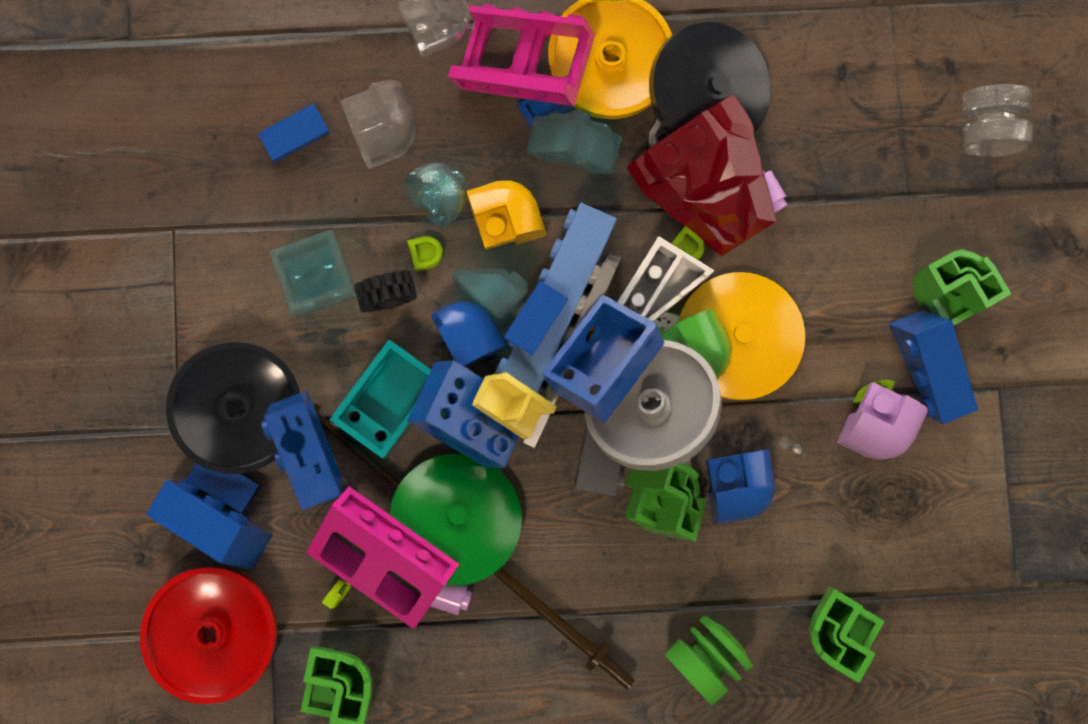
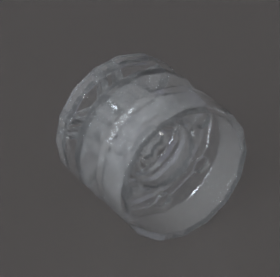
[962,84,1033,157]

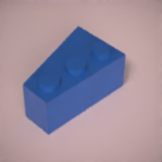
[889,310,978,424]
[146,479,273,570]

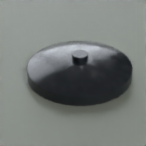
[649,22,771,135]
[166,342,300,474]

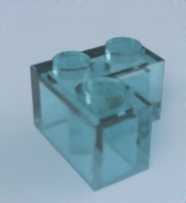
[526,110,622,174]

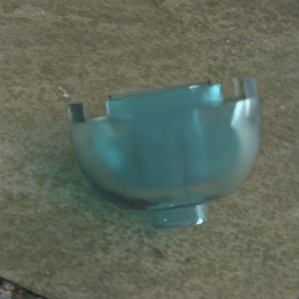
[405,162,467,228]

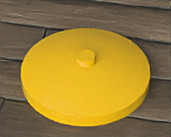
[548,0,673,119]
[678,272,805,401]

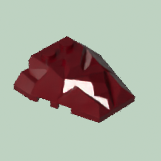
[627,94,777,257]

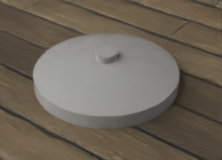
[584,340,722,471]

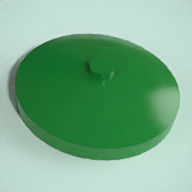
[389,454,522,587]

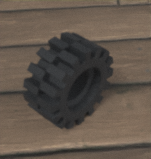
[354,270,417,313]

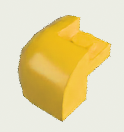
[466,180,547,250]

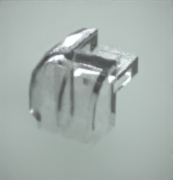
[398,0,470,59]
[340,80,417,169]

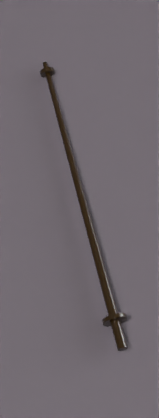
[314,403,635,690]

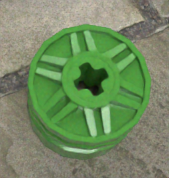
[663,614,754,707]

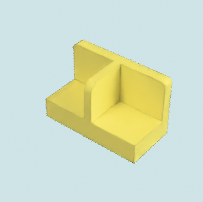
[472,373,557,439]

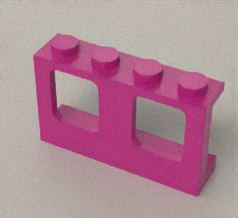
[448,4,595,106]
[306,486,459,629]

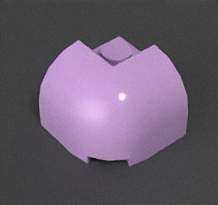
[836,382,928,460]

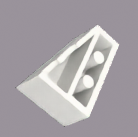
[618,236,714,322]

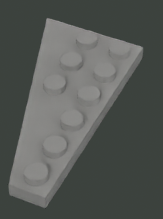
[523,253,621,448]

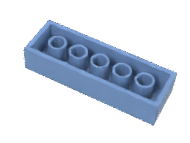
[495,202,617,393]

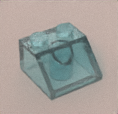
[452,268,528,328]

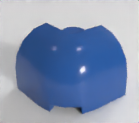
[430,301,507,368]
[706,449,775,525]

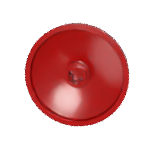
[140,566,278,704]

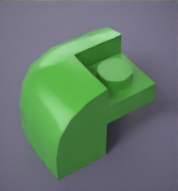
[912,249,1011,326]
[661,309,733,379]
[624,463,706,542]
[808,587,885,683]
[300,646,373,724]

